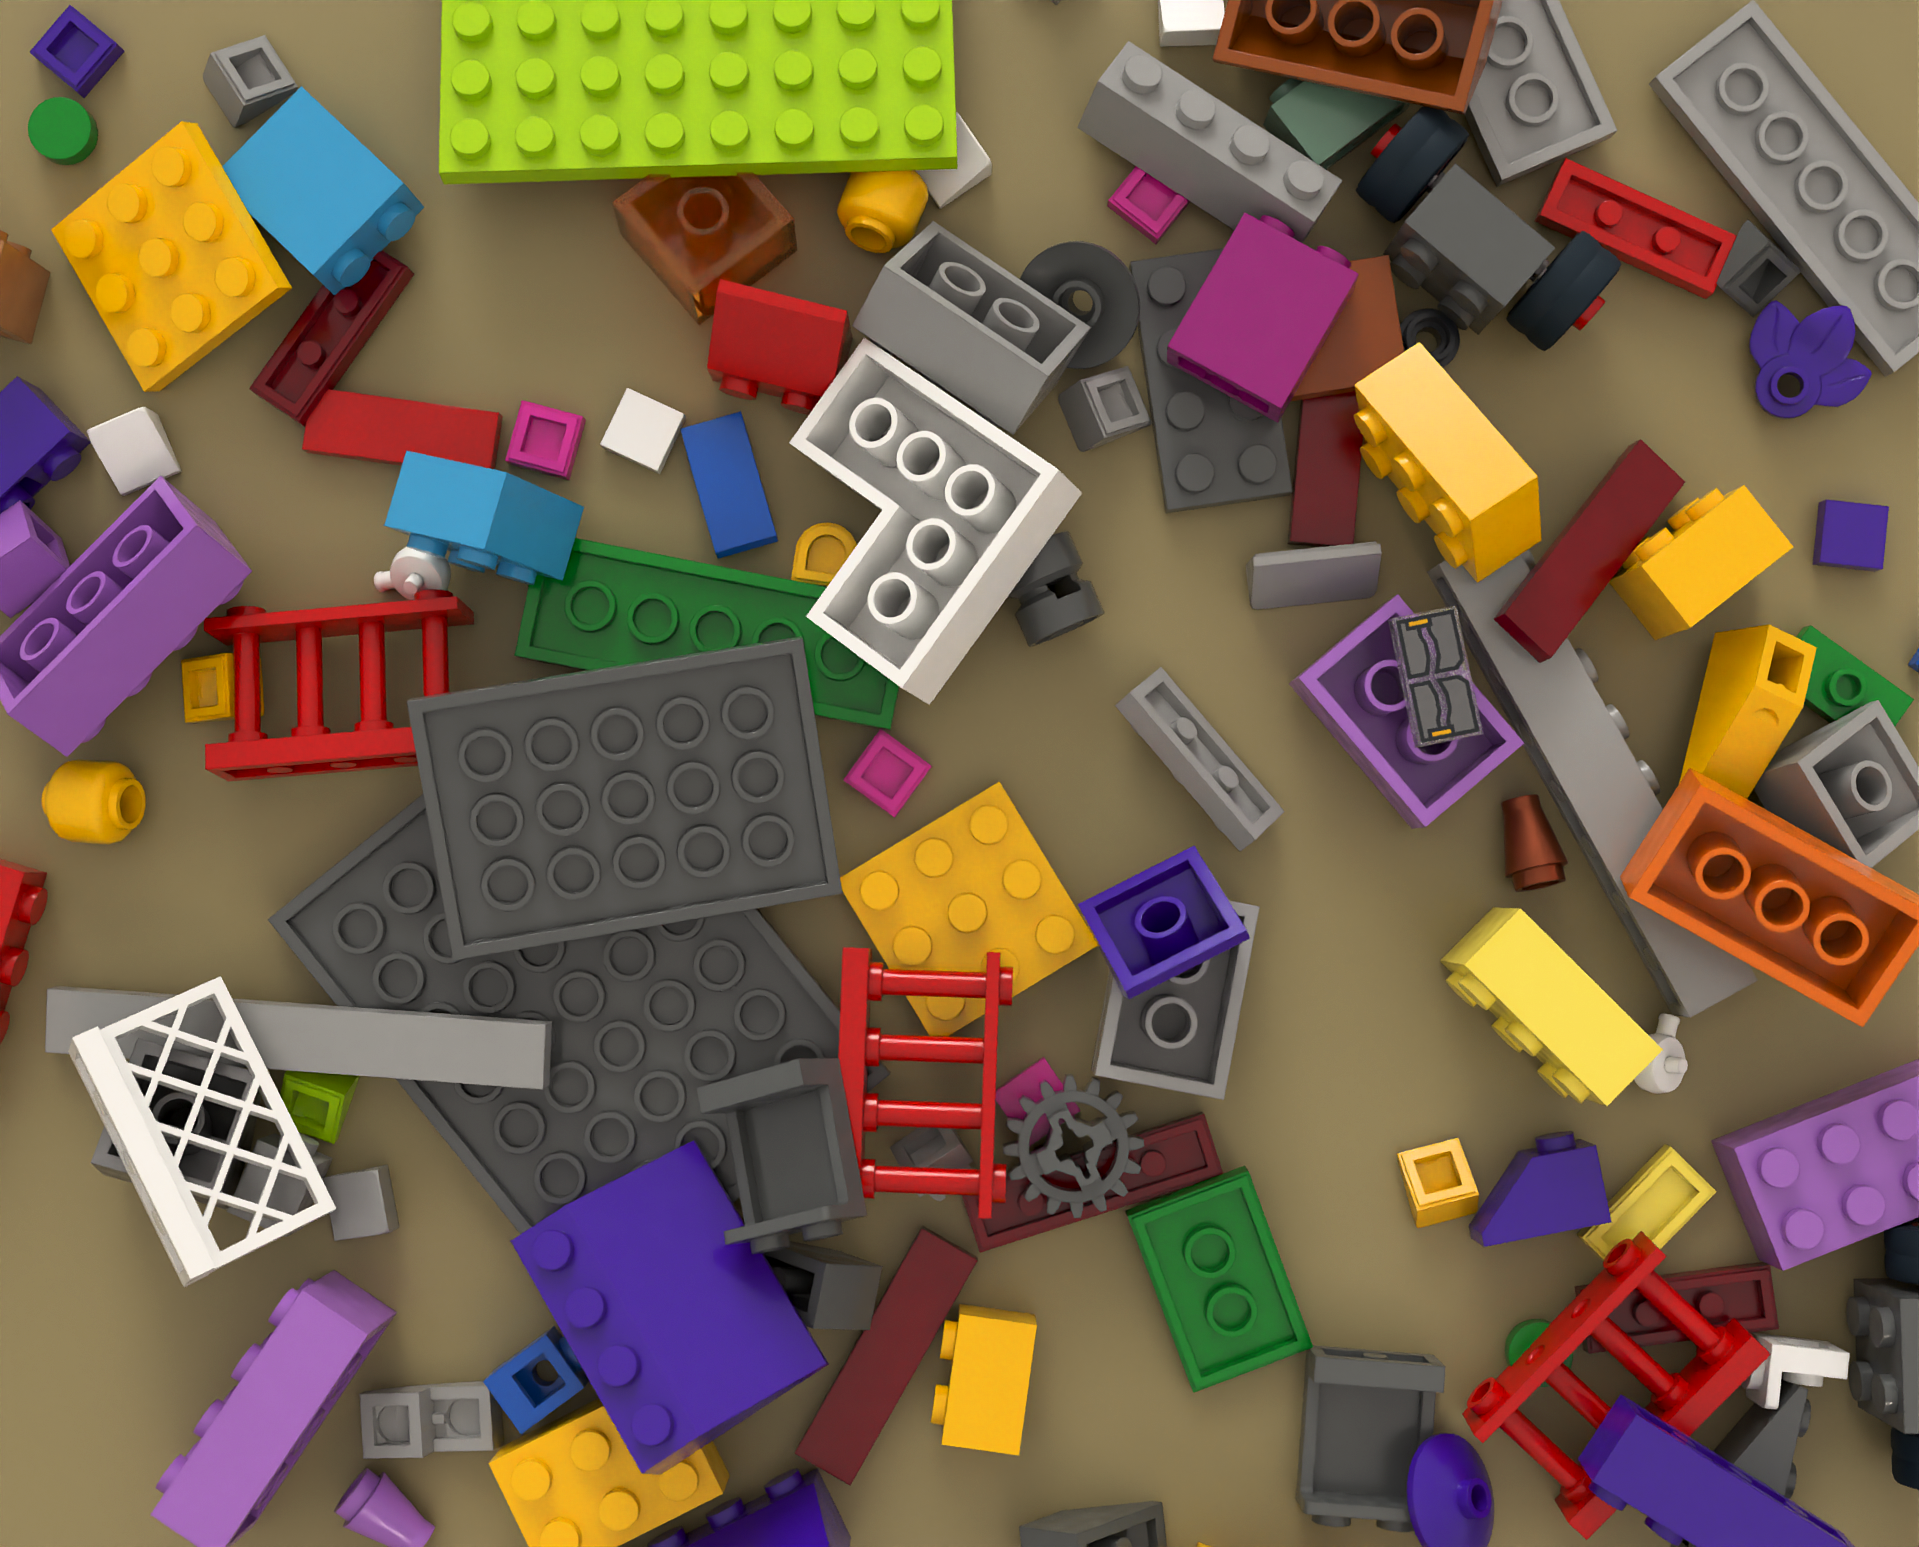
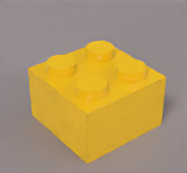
[1609,485,1793,640]

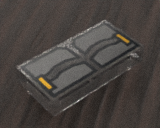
[1388,605,1483,748]

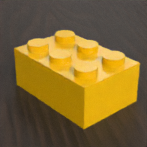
[1354,342,1542,583]
[488,1398,730,1547]

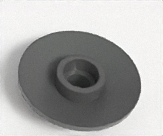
[1020,241,1140,369]

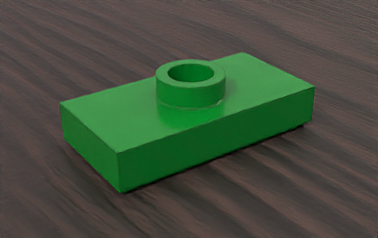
[1797,625,1914,727]

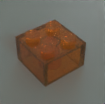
[612,172,797,326]

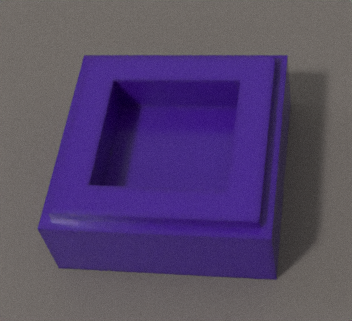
[29,5,124,98]
[1813,499,1889,572]

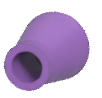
[334,1468,435,1547]

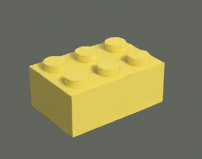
[1440,907,1663,1106]

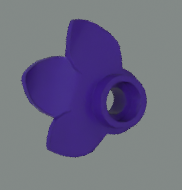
[1749,300,1872,419]

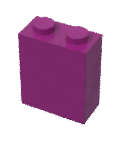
[1167,213,1359,423]

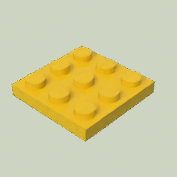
[51,121,292,392]
[840,781,1098,1037]

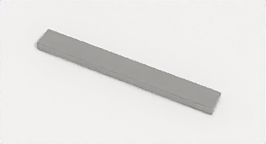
[45,986,552,1090]

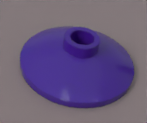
[1407,1433,1494,1547]

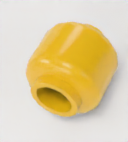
[837,170,929,253]
[41,759,146,844]

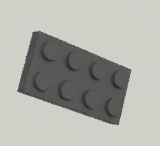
[1129,248,1293,513]

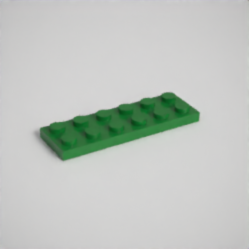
[514,538,900,731]

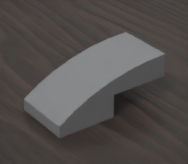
[360,1381,504,1459]

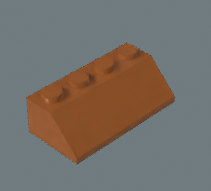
[1213,0,1502,114]

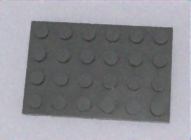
[407,636,843,961]

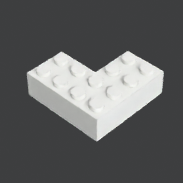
[789,338,1082,705]

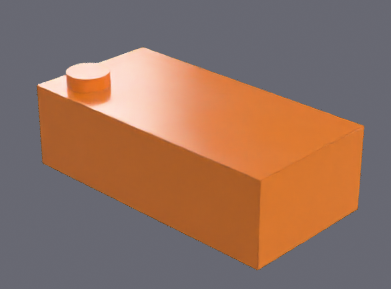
[1620,768,1919,1028]

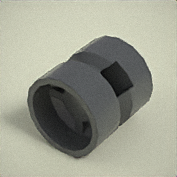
[1008,531,1105,647]

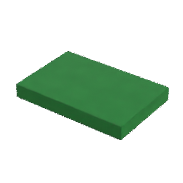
[1125,1165,1313,1393]

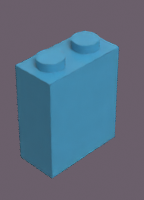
[222,86,424,296]

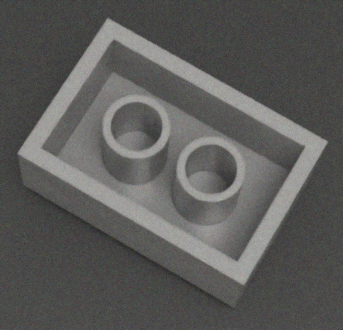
[852,221,1091,435]
[1091,901,1260,1100]

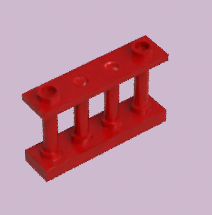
[204,589,474,782]
[838,947,1013,1219]
[1462,1231,1771,1540]

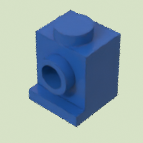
[483,1326,589,1434]

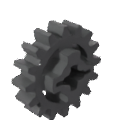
[1002,1074,1144,1218]

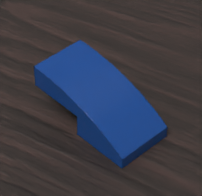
[680,411,778,559]

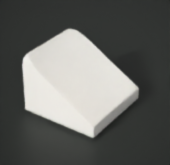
[1158,0,1225,47]
[916,112,992,209]
[87,407,182,496]

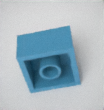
[384,451,584,585]

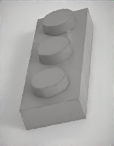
[1115,667,1285,852]

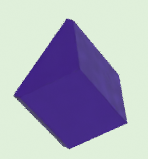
[1077,846,1250,999]

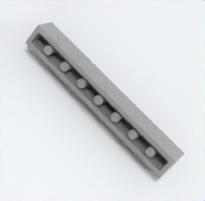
[1427,549,1758,1018]

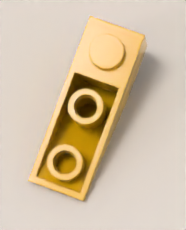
[1679,624,1817,799]

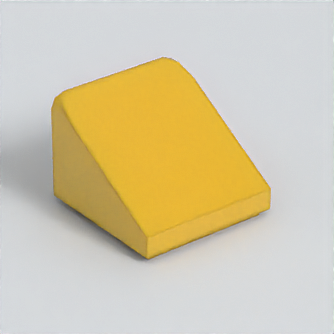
[181,653,264,723]
[1397,1138,1479,1228]

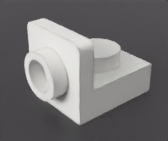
[1741,1332,1850,1410]

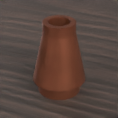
[1501,794,1569,892]

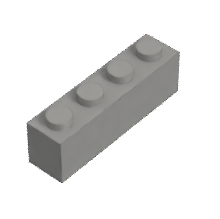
[1077,41,1343,243]

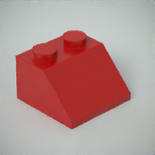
[707,279,853,415]

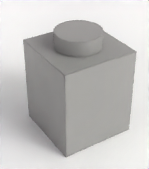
[227,1133,333,1237]

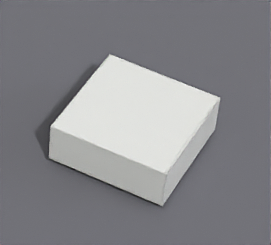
[600,388,686,474]

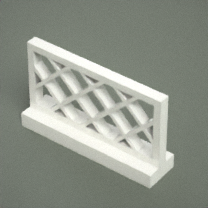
[68,976,336,1287]

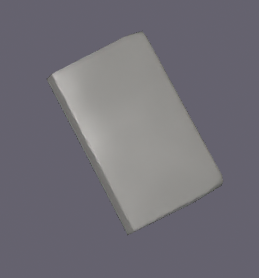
[1246,541,1382,610]

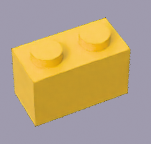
[931,1304,1037,1456]

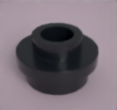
[1400,308,1460,368]

